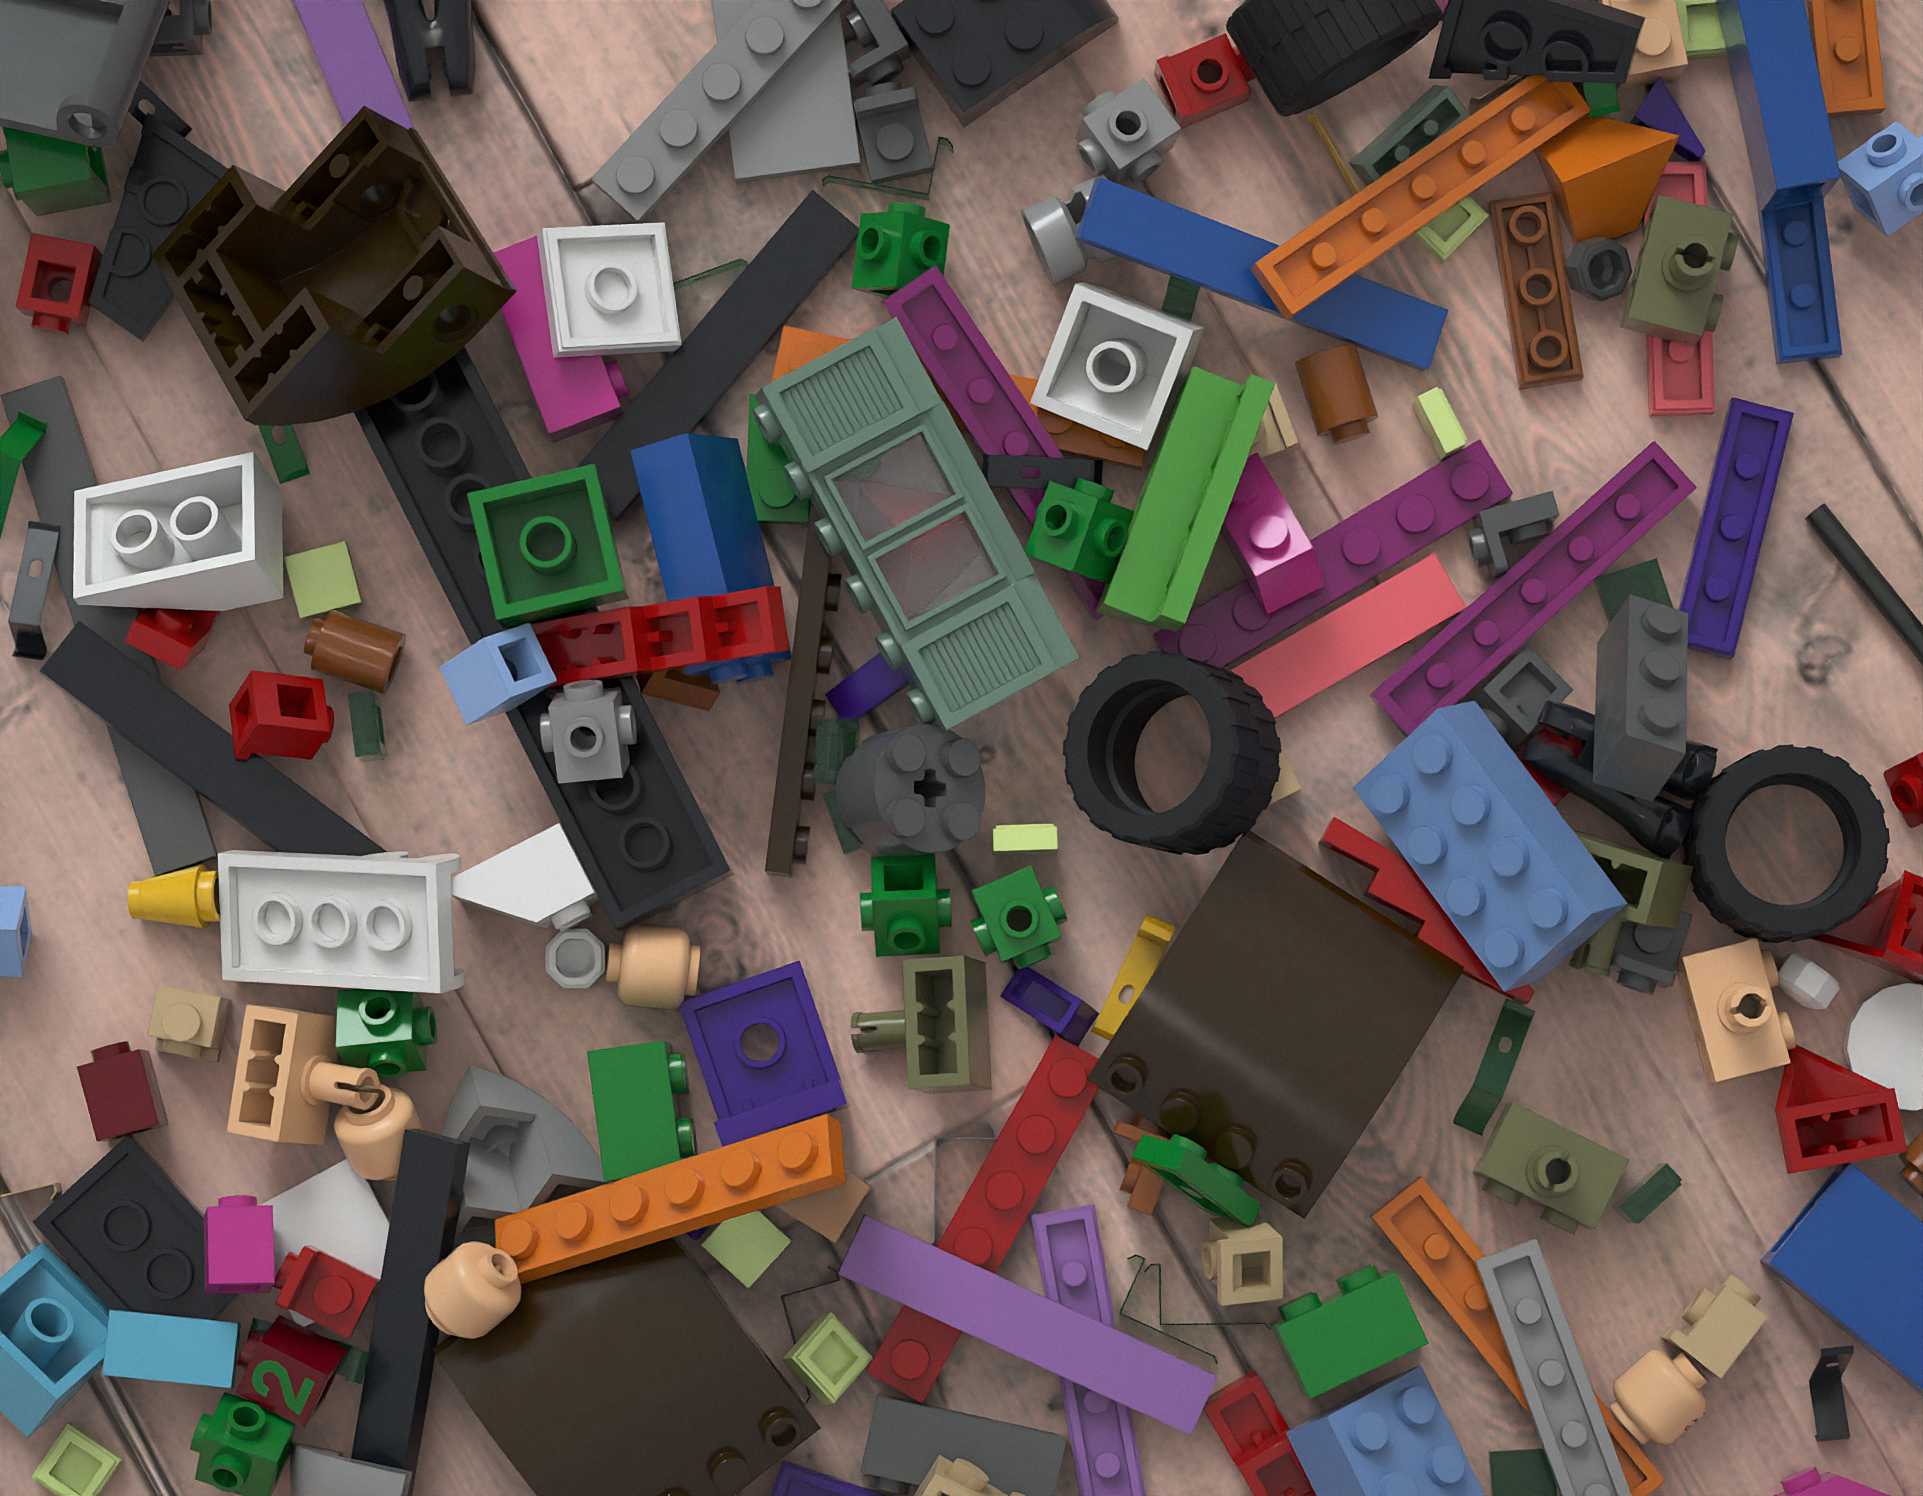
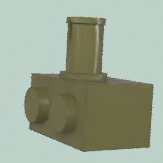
[1620,195,1739,346]
[1569,830,1694,977]
[851,955,992,1094]
[1473,1102,1629,1235]

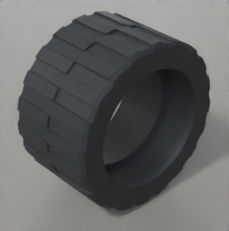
[1226,0,1442,117]
[1063,651,1281,855]
[1682,744,1890,943]

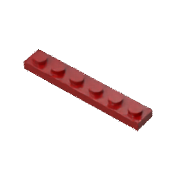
[866,1035,1099,1403]

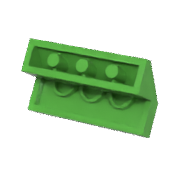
[1095,366,1275,632]

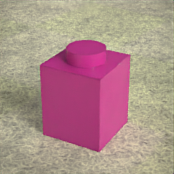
[203,1195,275,1295]

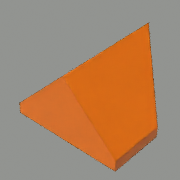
[1535,114,1680,245]

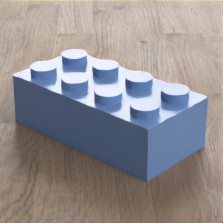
[1353,701,1628,992]
[1285,1365,1485,1496]

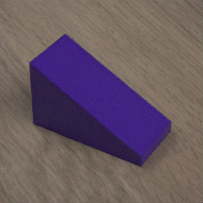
[1630,76,1706,162]
[824,652,909,727]
[1000,967,1099,1046]

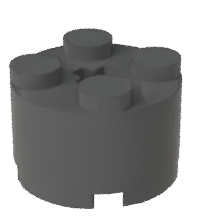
[835,724,985,857]

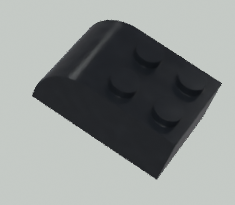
[891,0,1119,127]

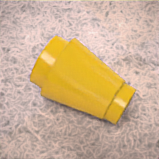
[127,865,220,929]

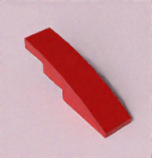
[530,586,789,688]
[1318,817,1535,1005]
[1203,1370,1316,1496]

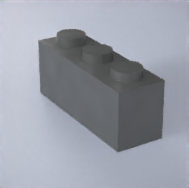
[1593,594,1688,802]
[860,1393,1067,1496]

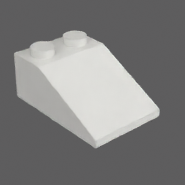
[73,452,283,611]

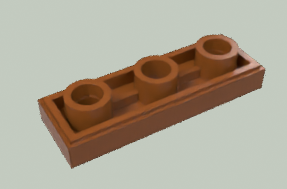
[1489,191,1584,390]

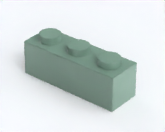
[1349,85,1471,186]

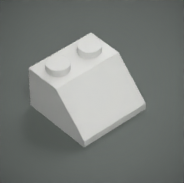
[1030,281,1205,450]
[451,823,600,932]

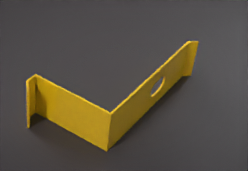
[1306,114,1359,195]
[1091,914,1176,1040]

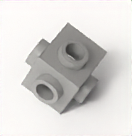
[1075,78,1181,184]
[540,680,637,784]

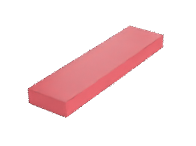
[1642,161,1715,416]
[1229,553,1467,719]

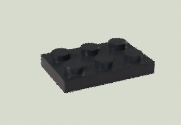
[32,1135,242,1320]

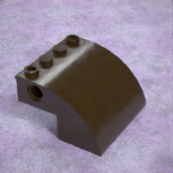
[152,106,517,426]
[1086,830,1464,1219]
[432,1236,821,1496]

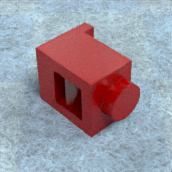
[1154,33,1256,129]
[16,233,103,335]
[229,670,334,760]

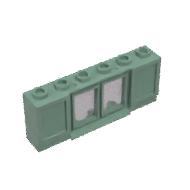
[752,317,1080,732]

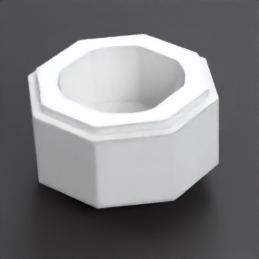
[546,929,607,989]
[1777,953,1840,1010]

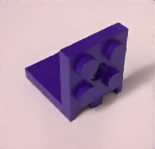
[679,960,850,1147]

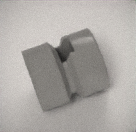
[1021,174,1118,285]

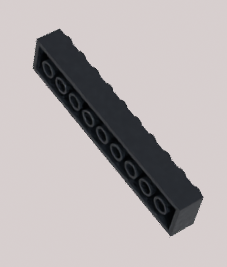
[354,346,734,933]

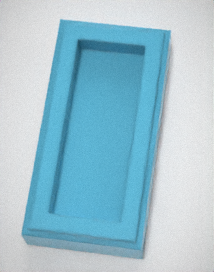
[102,1310,241,1388]

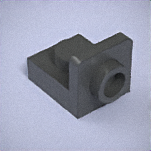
[149,0,212,57]
[845,0,910,87]
[854,82,933,185]
[1467,490,1560,579]
[1472,645,1573,750]
[1610,911,1693,995]

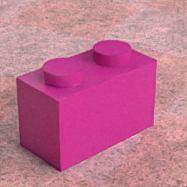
[1220,453,1324,614]

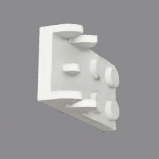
[218,850,465,993]

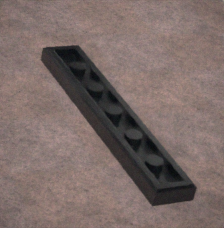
[576,190,859,521]
[39,621,387,856]
[351,1129,471,1496]

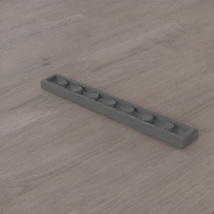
[0,375,218,876]

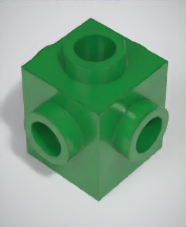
[851,202,950,298]
[1025,477,1135,584]
[860,854,952,957]
[970,865,1068,970]
[336,988,437,1079]
[190,1392,296,1496]

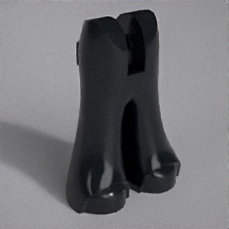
[383,0,476,102]
[1520,700,1718,859]

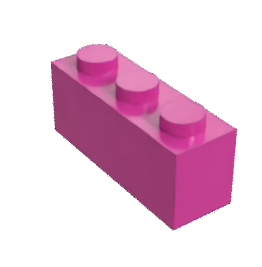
[493,236,630,443]

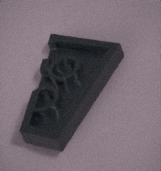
[1428,0,1646,83]
[88,112,229,342]

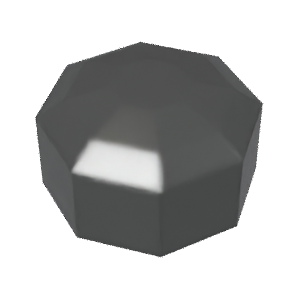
[1565,236,1632,302]

